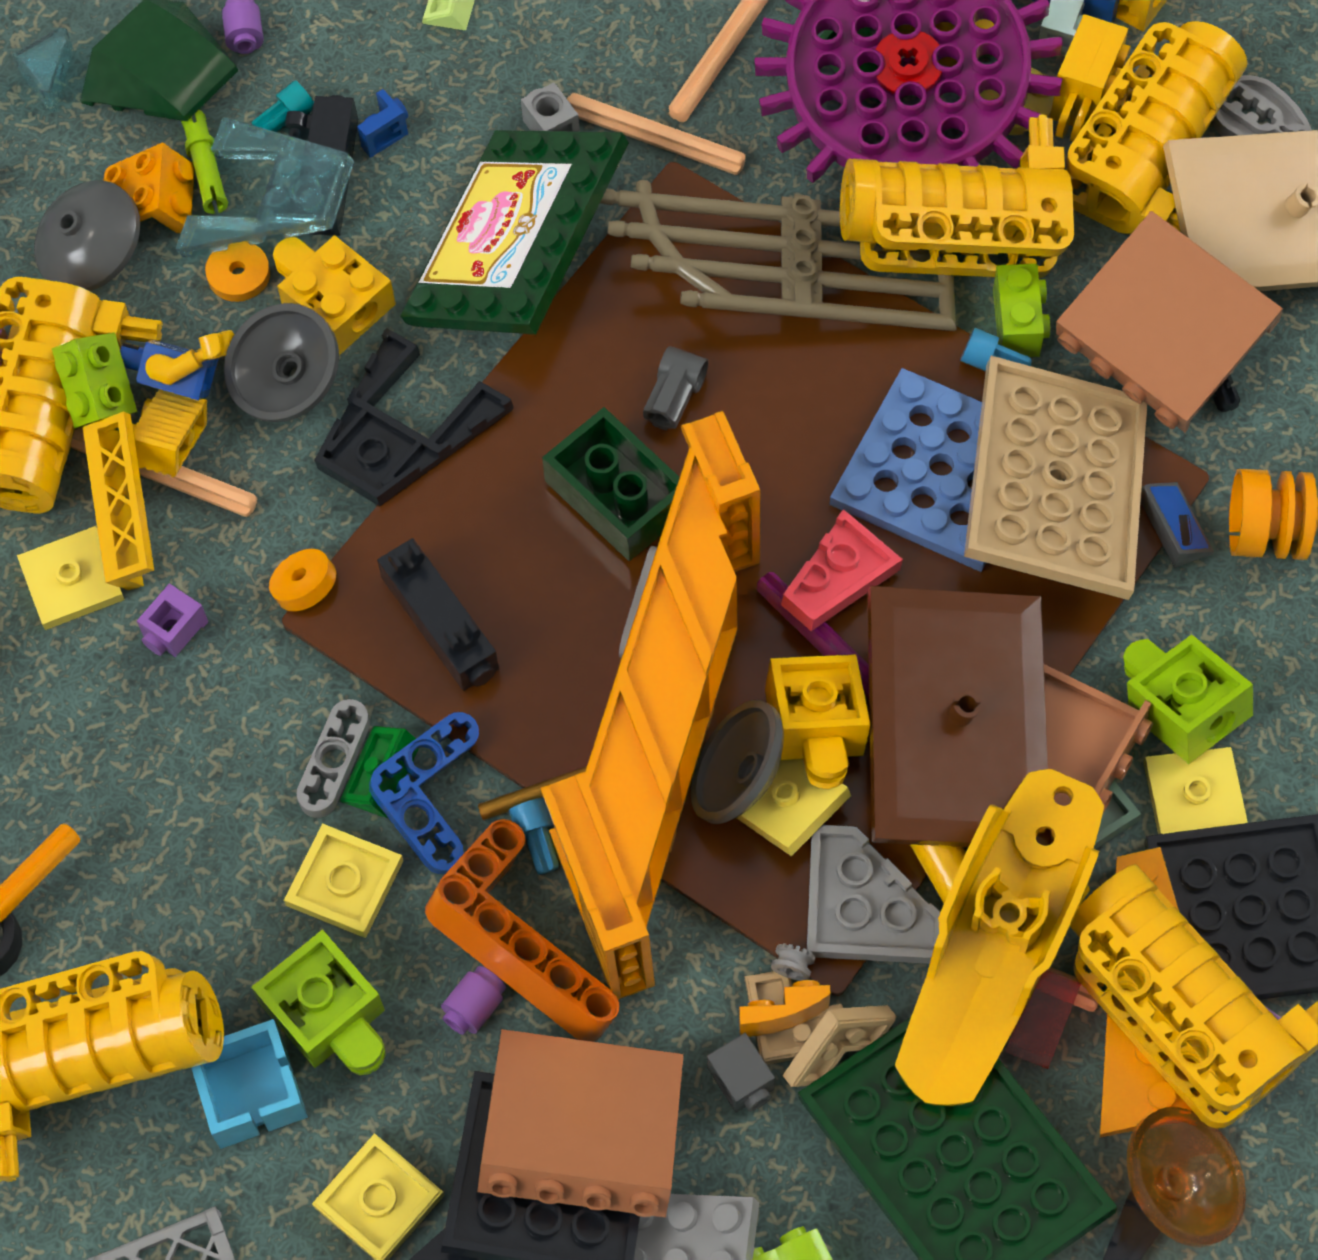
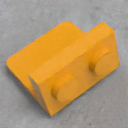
[104,142,194,233]

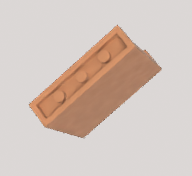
[1056,211,1283,432]
[1044,664,1153,844]
[477,1029,684,1218]

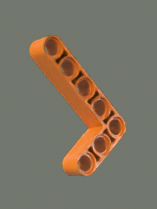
[425,819,619,1042]

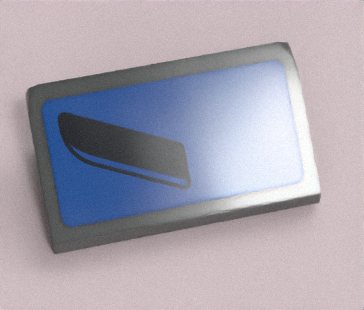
[1140,482,1214,568]

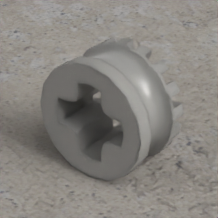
[771,943,815,980]

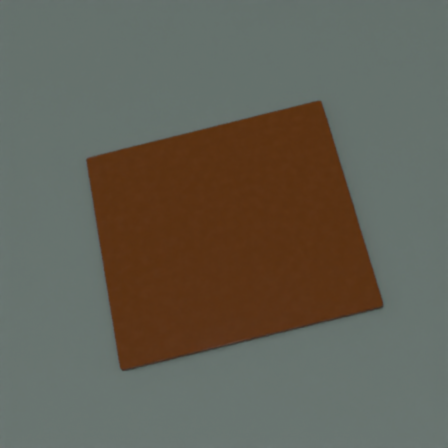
[282,162,1209,996]

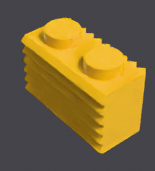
[132,389,207,478]

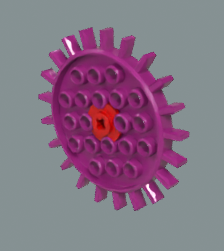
[755,0,1062,183]

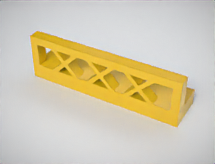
[83,411,155,590]

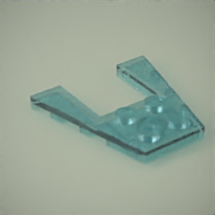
[176,118,354,257]

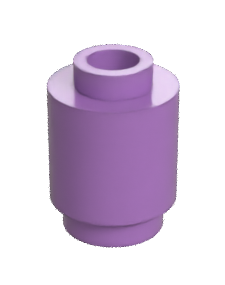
[222,0,264,54]
[441,966,506,1035]

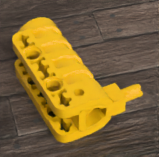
[1066,21,1247,234]
[840,115,1074,278]
[0,277,163,514]
[1070,864,1318,1129]
[0,951,224,1182]

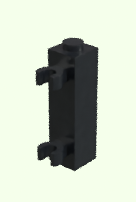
[272,95,359,236]
[377,538,499,692]

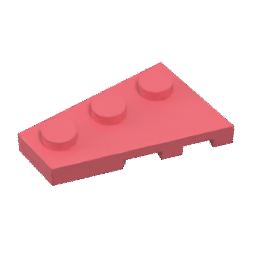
[781,509,903,631]

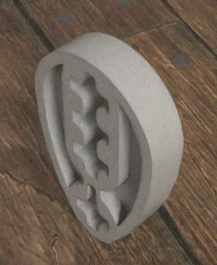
[1212,75,1312,136]

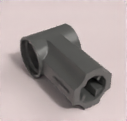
[643,346,709,430]

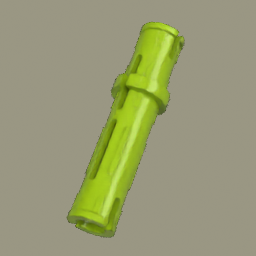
[181,110,228,214]

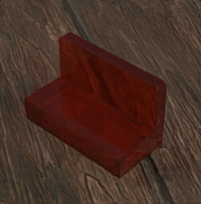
[1005,970,1081,1069]

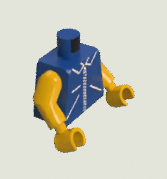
[120,330,234,400]

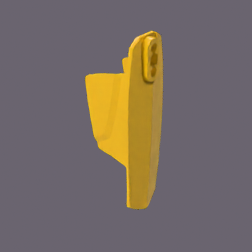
[895,769,1104,1106]

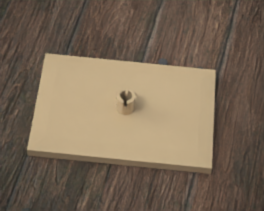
[1163,130,1318,291]
[964,356,1147,600]

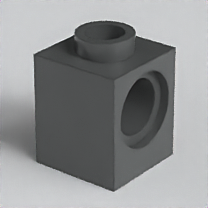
[707,1033,775,1113]

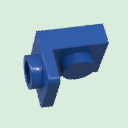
[357,89,408,158]

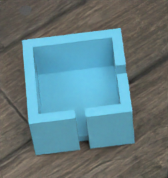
[191,1019,308,1149]

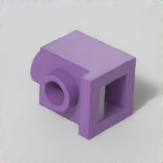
[137,583,208,657]

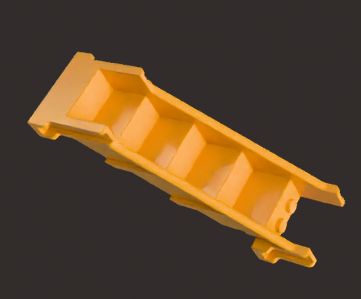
[540,411,760,1000]

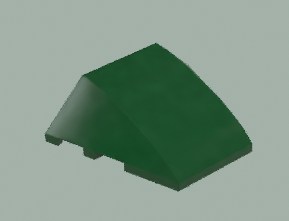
[80,0,238,121]

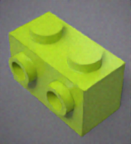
[993,264,1050,357]
[52,332,137,429]

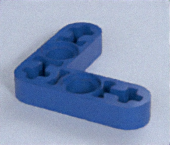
[369,712,479,874]

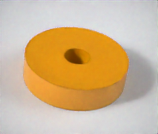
[205,241,270,302]
[269,549,337,611]

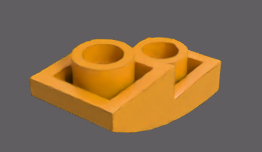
[739,980,831,1037]

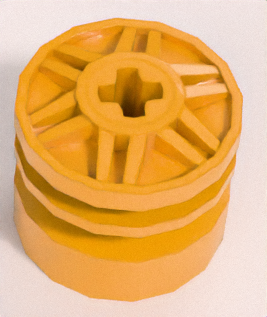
[1229,469,1318,560]

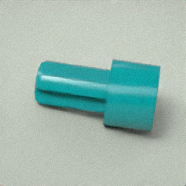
[252,80,314,140]

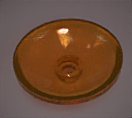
[1126,1107,1246,1247]

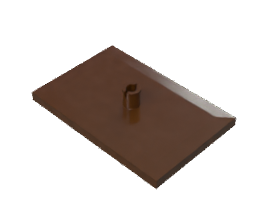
[867,586,1051,847]

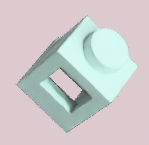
[1039,0,1084,56]

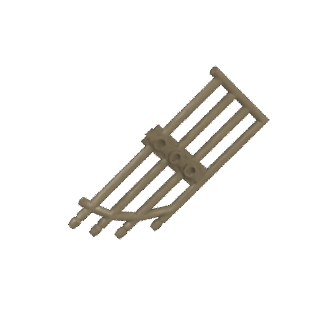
[600,180,956,331]

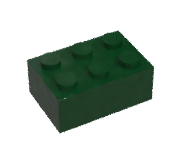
[542,407,680,562]

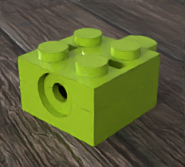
[1123,634,1253,764]
[251,929,386,1076]

